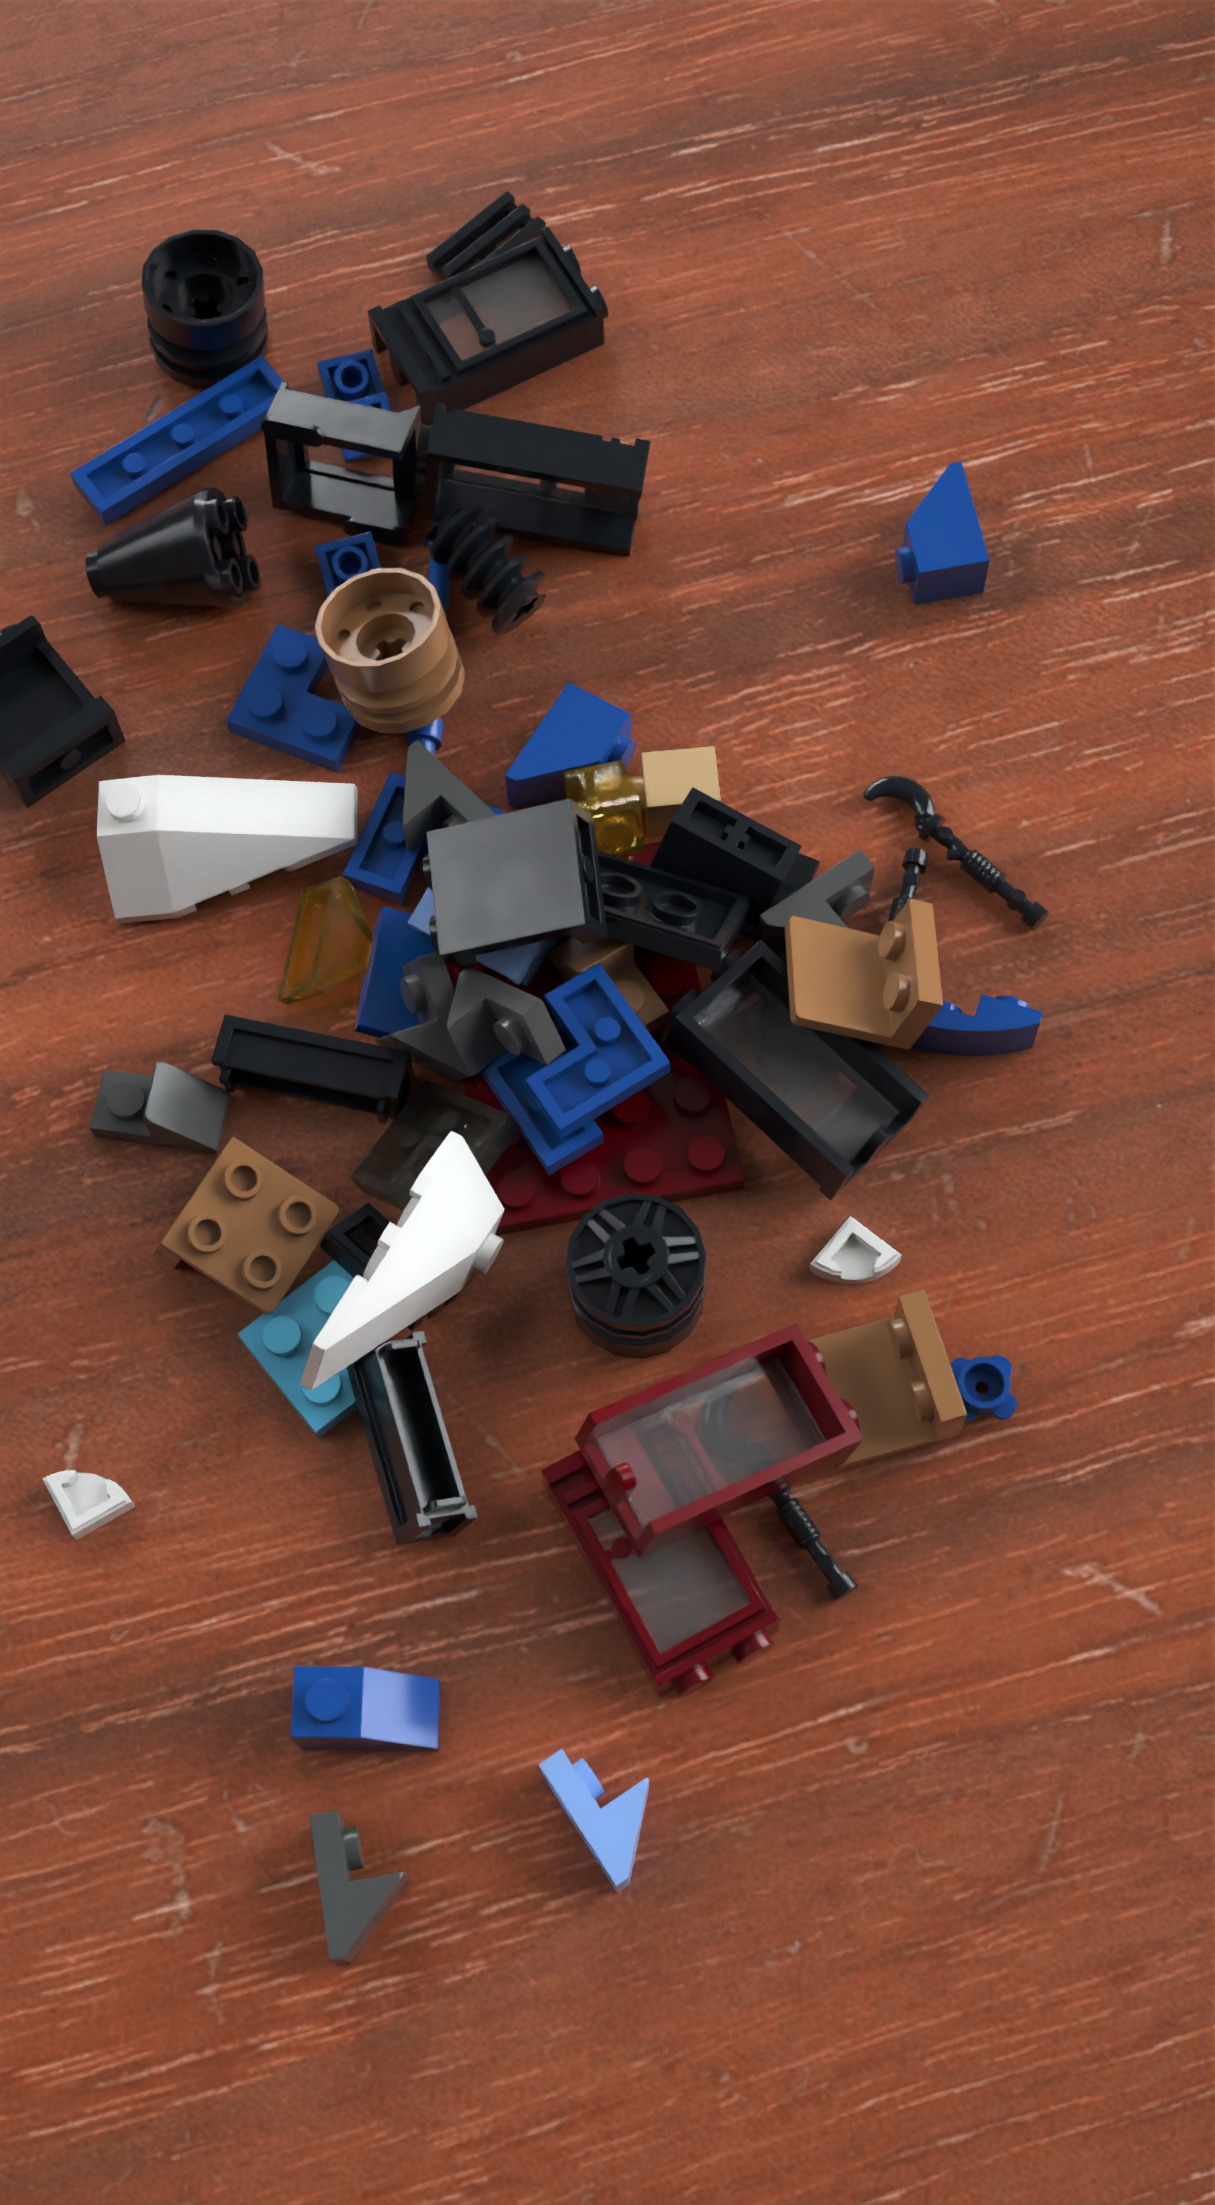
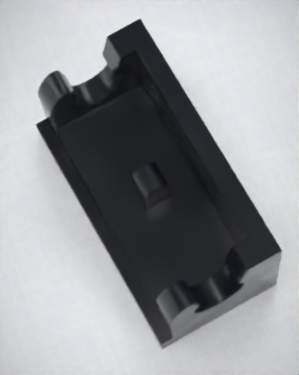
[650,787,802,928]

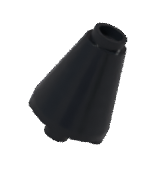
[86,487,260,608]

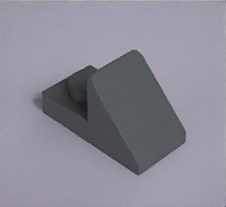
[403,740,497,852]
[756,849,875,954]
[376,952,481,1082]
[447,967,566,1075]
[90,1062,231,1154]
[309,1810,410,1966]

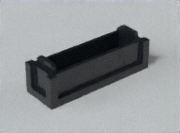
[211,1014,415,1124]
[347,1331,478,1545]

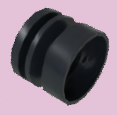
[142,229,268,388]
[566,1193,707,1359]

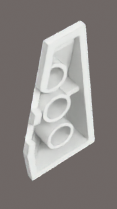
[97,775,358,924]
[300,1131,505,1390]

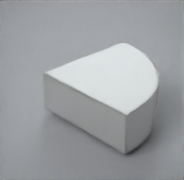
[809,1216,902,1284]
[43,1470,136,1540]

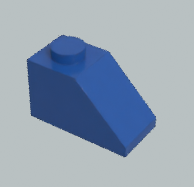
[894,461,990,605]
[505,682,636,809]
[291,1666,440,1751]

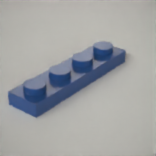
[70,356,291,526]

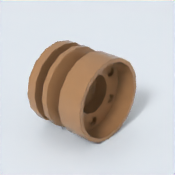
[315,568,465,733]

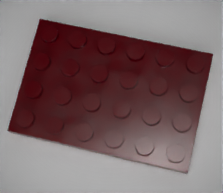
[426,842,744,1236]

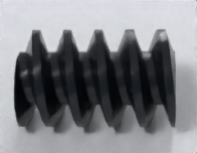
[423,499,546,636]

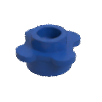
[950,1355,1017,1423]

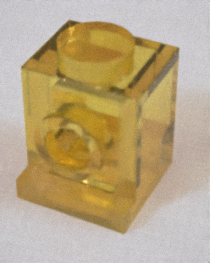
[563,760,645,856]

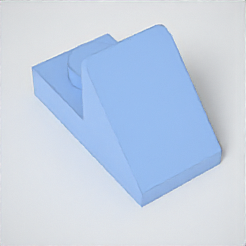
[538,1749,649,1893]

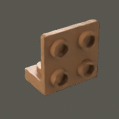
[785,898,943,1050]
[152,1136,339,1315]
[807,1289,967,1470]

